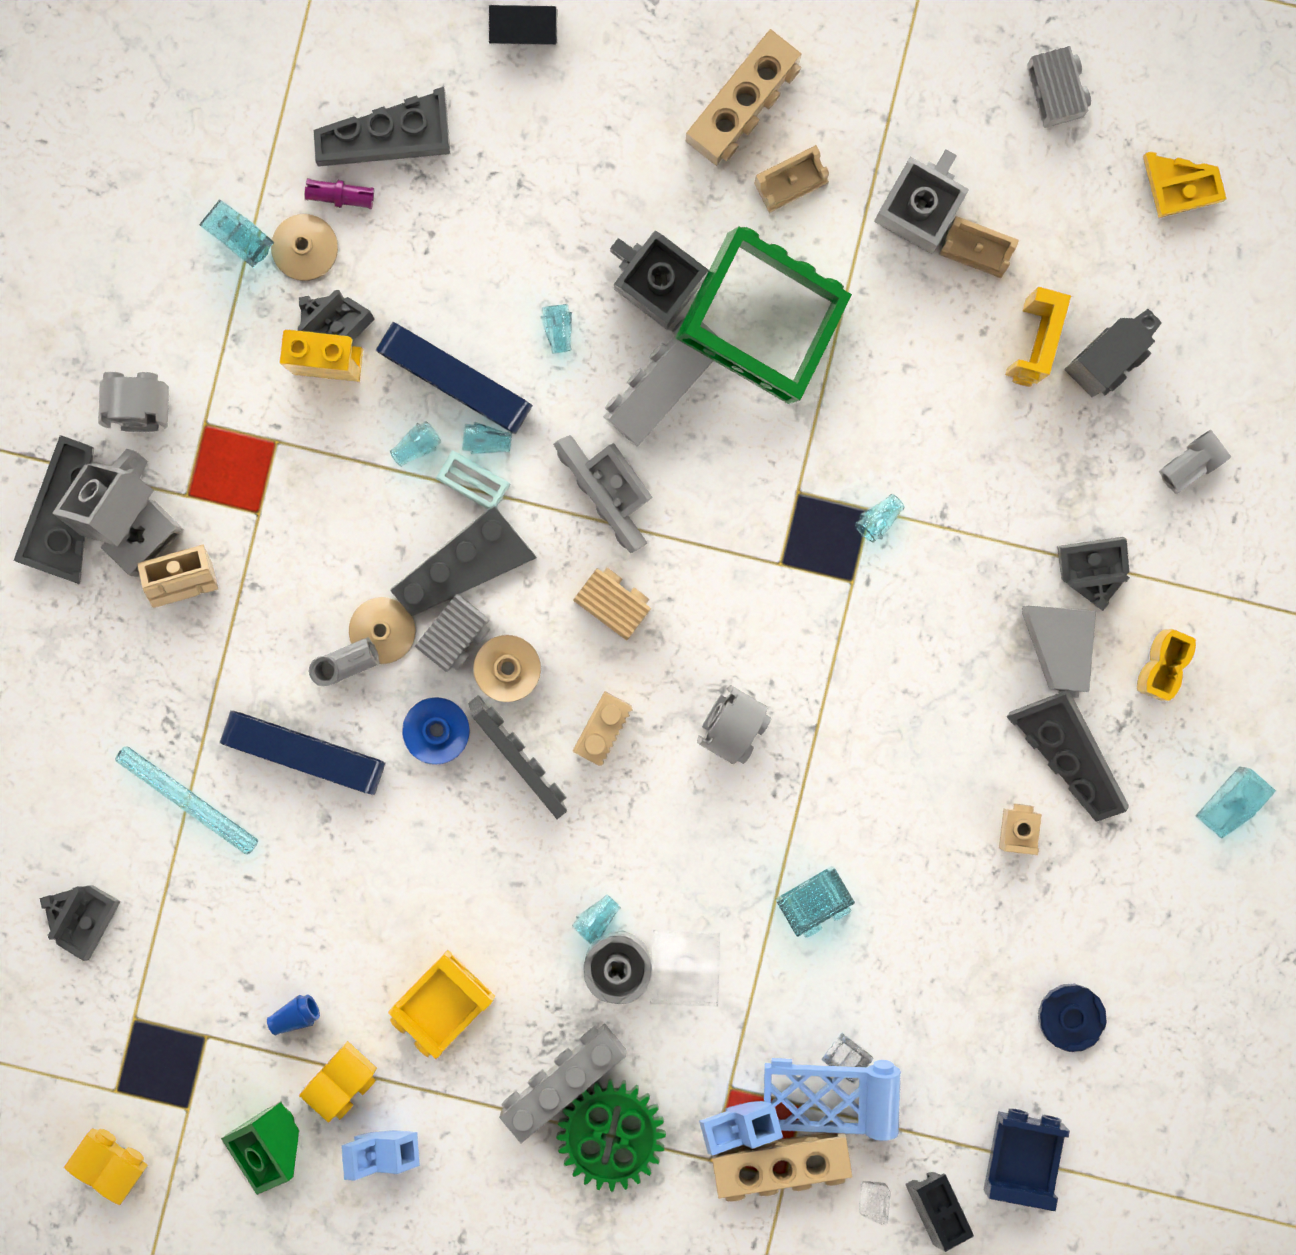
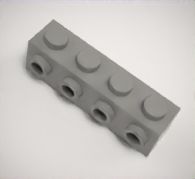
[603,318,718,446]
[499,1024,626,1144]

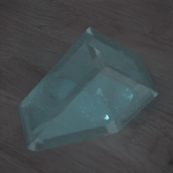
[199,199,274,268]
[1196,766,1276,838]

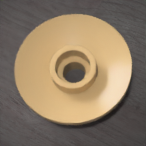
[271,214,338,281]
[349,597,416,664]
[474,635,541,702]

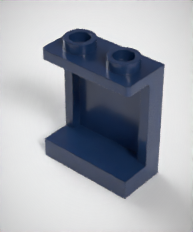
[984,1109,1070,1212]

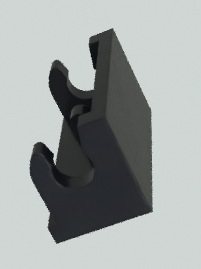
[489,5,558,45]
[905,1172,974,1252]

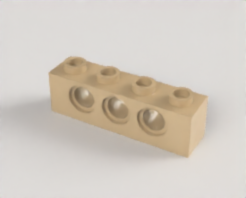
[685,29,802,166]
[712,1132,852,1201]

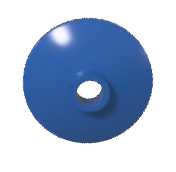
[402,697,470,764]

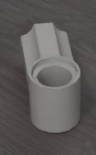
[1159,430,1232,494]
[309,637,380,687]

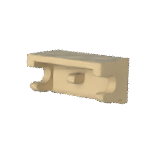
[754,145,829,213]
[939,216,1019,278]

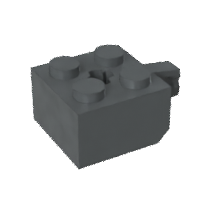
[610,231,709,330]
[1064,309,1162,397]

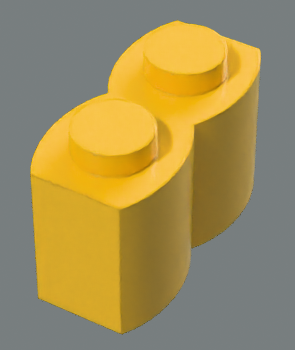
[1137,629,1196,701]
[299,1041,377,1123]
[64,1128,148,1205]

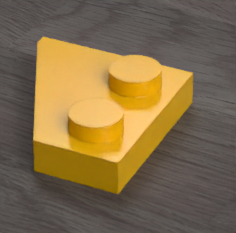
[1143,152,1227,218]

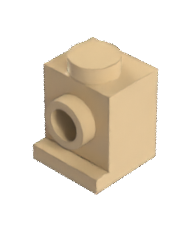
[999,804,1042,855]

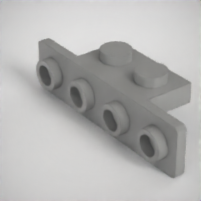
[553,435,653,553]

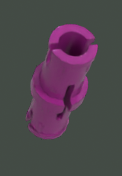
[304,178,374,209]

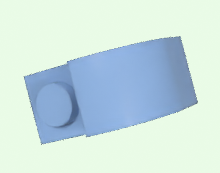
[699,1101,783,1156]
[342,1130,420,1181]

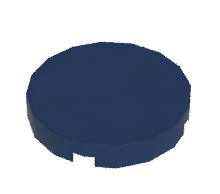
[1038,984,1107,1052]

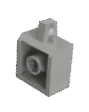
[874,149,969,254]
[52,449,154,546]

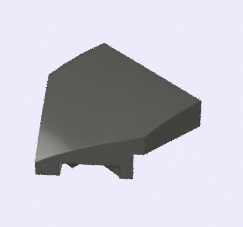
[298,290,375,341]
[1057,537,1130,611]
[39,885,121,961]

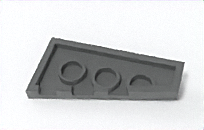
[313,86,450,167]
[13,435,94,584]
[390,505,537,616]
[1007,689,1129,822]
[468,695,567,819]

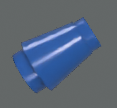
[267,995,320,1036]

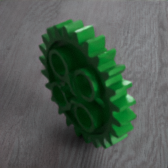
[556,1079,666,1192]

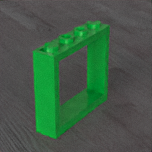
[675,226,852,404]

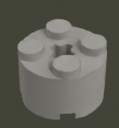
[98,372,169,432]
[697,685,771,764]
[584,931,652,1004]

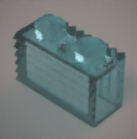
[775,865,855,938]

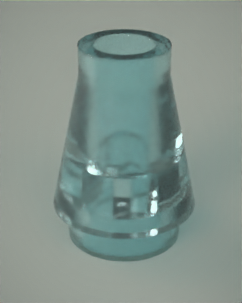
[540,304,573,354]
[390,421,441,467]
[462,421,512,455]
[855,494,905,543]
[571,894,621,944]

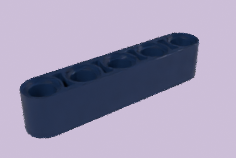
[375,322,533,434]
[219,710,386,795]

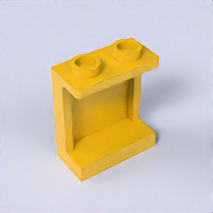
[1005,287,1071,387]
[280,329,363,382]
[388,950,495,1059]

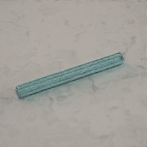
[115,746,258,855]

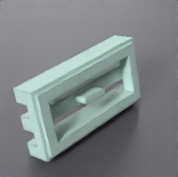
[436,450,511,509]

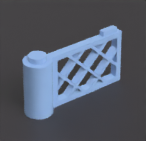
[764,1058,901,1141]

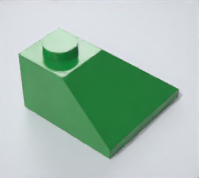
[221,1102,299,1195]

